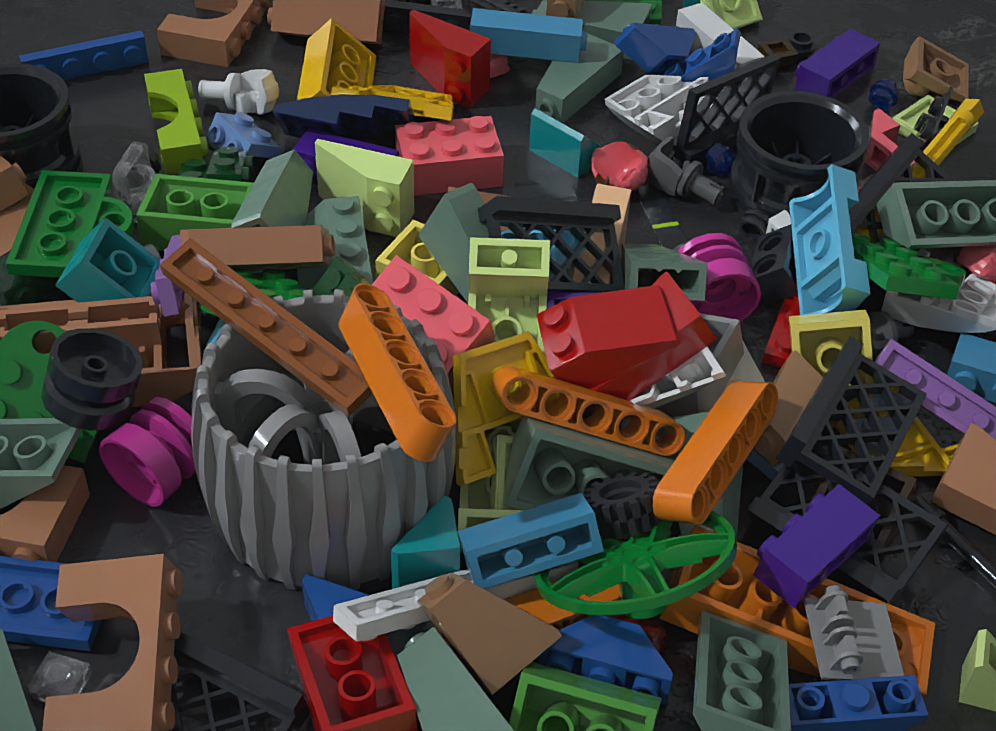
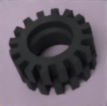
[583,472,661,539]

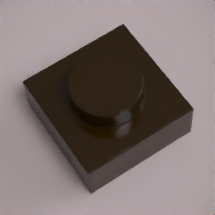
[758,38,799,68]

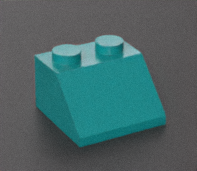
[55,218,160,303]

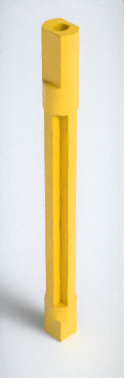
[854,99,984,240]

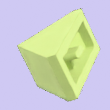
[959,629,996,712]

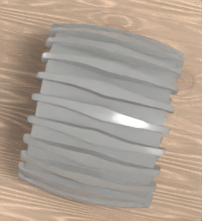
[191,289,456,590]

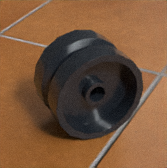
[41,328,143,431]

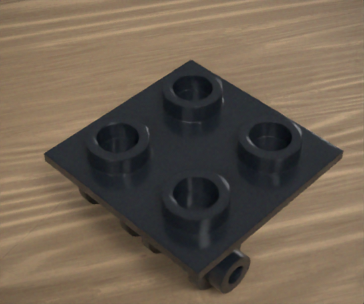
[914,86,953,152]

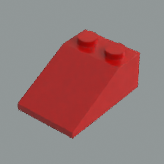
[410,10,491,109]
[537,285,680,389]
[287,615,417,731]

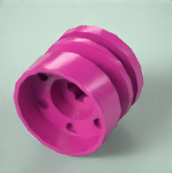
[678,233,761,322]
[99,397,196,507]

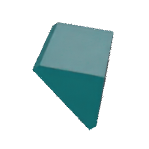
[529,108,602,178]
[391,495,460,589]

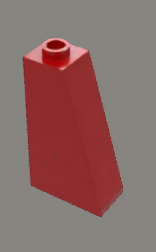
[583,272,717,414]

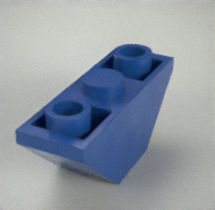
[614,22,696,74]
[664,28,741,82]
[538,615,673,705]
[789,675,928,731]

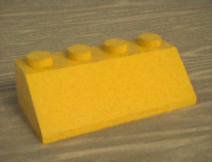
[297,18,376,100]

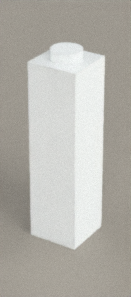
[676,3,765,89]

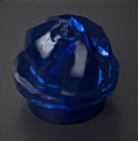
[868,79,900,111]
[703,143,736,176]

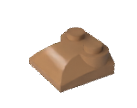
[903,36,969,103]

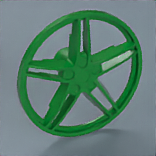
[534,511,737,619]

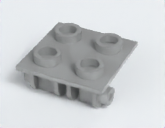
[803,585,904,681]

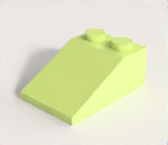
[315,139,414,237]

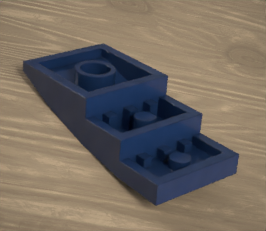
[272,94,416,141]

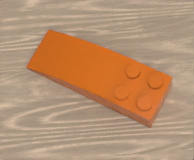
[659,524,935,698]

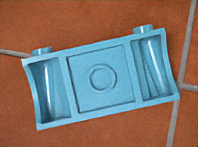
[789,164,870,315]

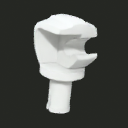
[198,69,279,115]

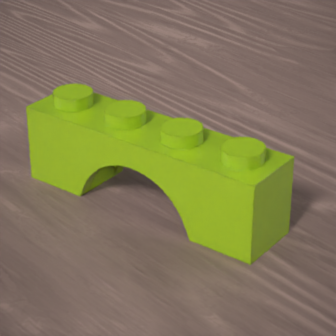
[144,69,209,175]

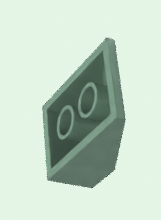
[0,418,83,509]

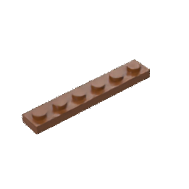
[160,238,373,417]

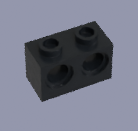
[750,224,798,305]

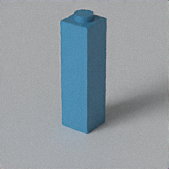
[470,8,588,63]

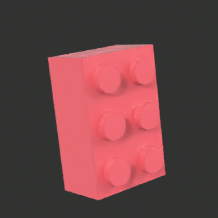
[395,116,504,196]
[372,255,495,392]

